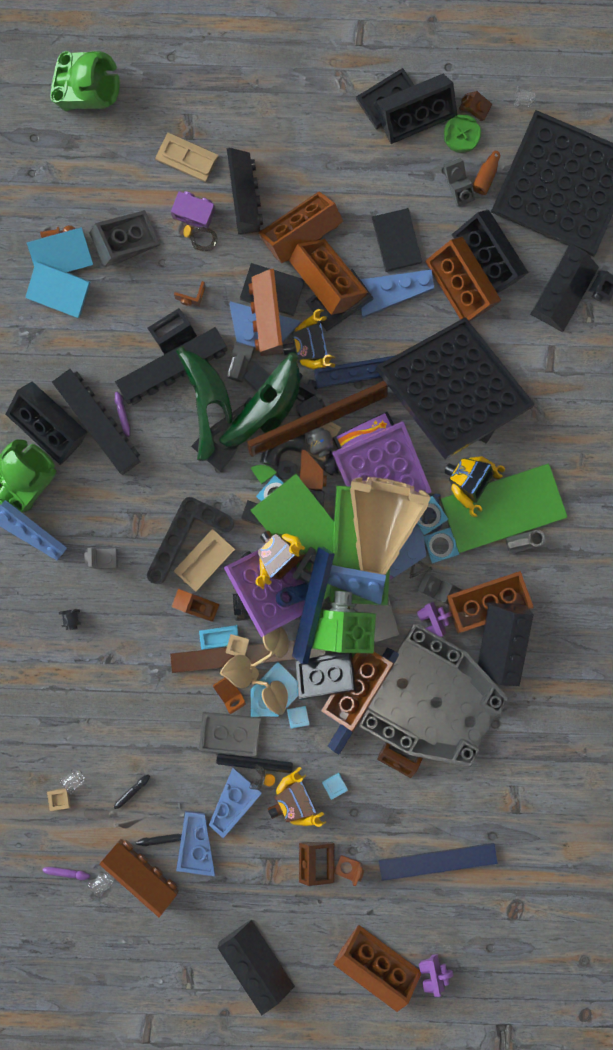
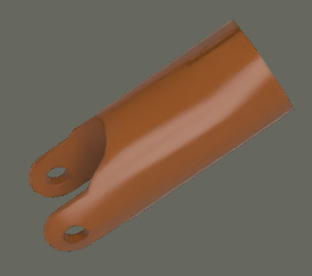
[473,151,501,195]

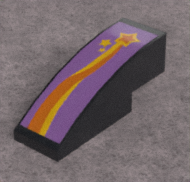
[332,411,394,449]

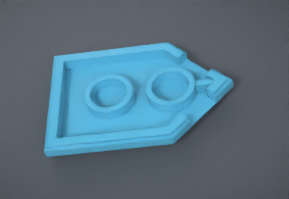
[251,662,299,717]

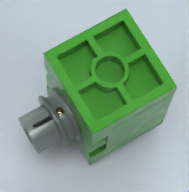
[312,591,376,653]

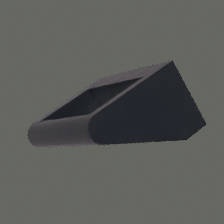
[147,308,197,355]

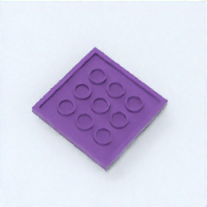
[332,422,432,494]
[224,550,305,637]

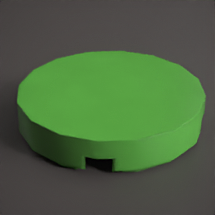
[444,115,481,153]

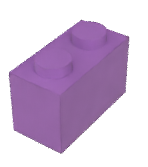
[171,191,215,231]

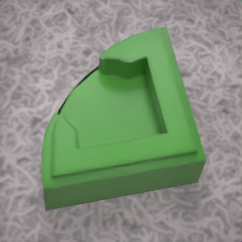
[251,465,277,484]

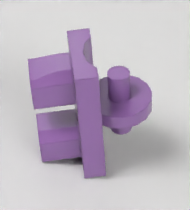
[417,602,452,637]
[419,954,453,997]

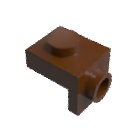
[459,91,492,121]

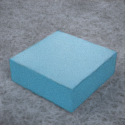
[287,705,310,729]
[322,773,348,800]

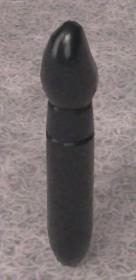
[114,774,150,809]
[136,834,182,846]

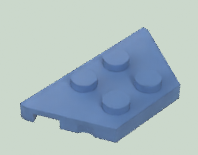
[230,301,300,349]
[390,518,426,578]

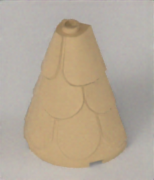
[350,477,430,575]

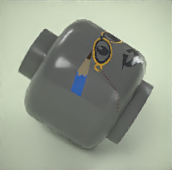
[306,428,334,458]

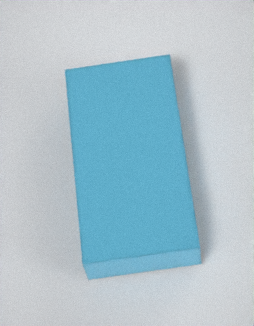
[199,625,239,650]

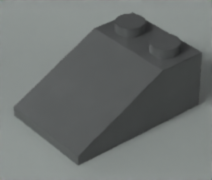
[89,210,160,267]

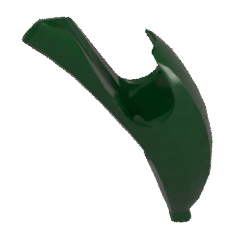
[176,346,232,461]
[219,352,300,447]

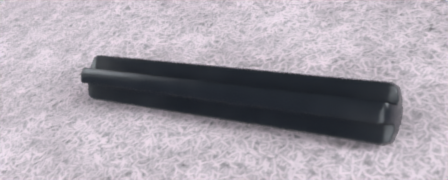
[216,754,293,773]

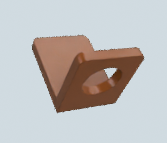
[174,281,206,307]
[213,678,246,714]
[334,855,364,886]

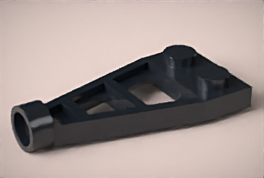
[191,397,252,472]

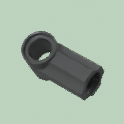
[227,342,255,382]
[505,530,546,554]

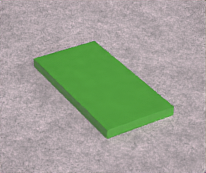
[440,463,567,553]
[251,474,334,599]
[329,486,390,605]

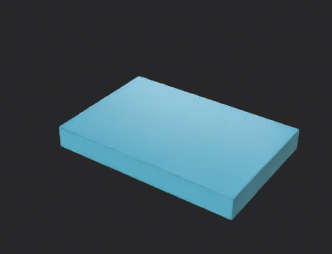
[27,227,93,272]
[25,261,91,318]

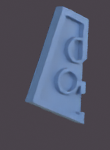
[328,565,386,605]
[209,767,262,838]
[176,811,215,876]

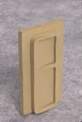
[155,132,218,182]
[174,529,235,592]

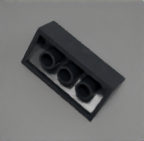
[376,73,458,144]
[226,148,263,235]
[451,210,529,294]
[530,244,599,332]
[5,381,88,465]
[478,603,534,686]
[217,919,295,1016]

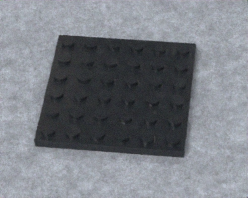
[491,110,613,257]
[376,317,535,460]

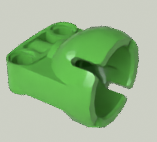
[50,51,120,111]
[0,439,56,513]

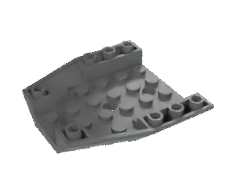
[358,623,508,767]

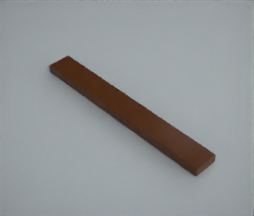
[247,381,388,457]
[170,640,326,673]

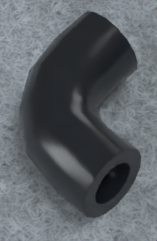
[260,434,306,467]

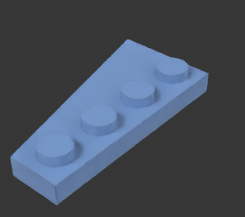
[360,270,434,318]
[0,500,67,560]

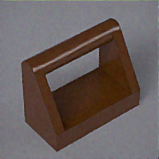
[377,742,423,778]
[299,842,334,886]

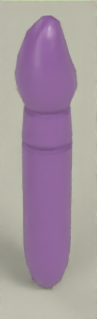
[115,392,130,437]
[43,867,90,880]

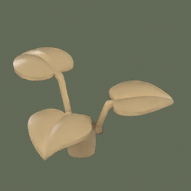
[220,626,289,715]

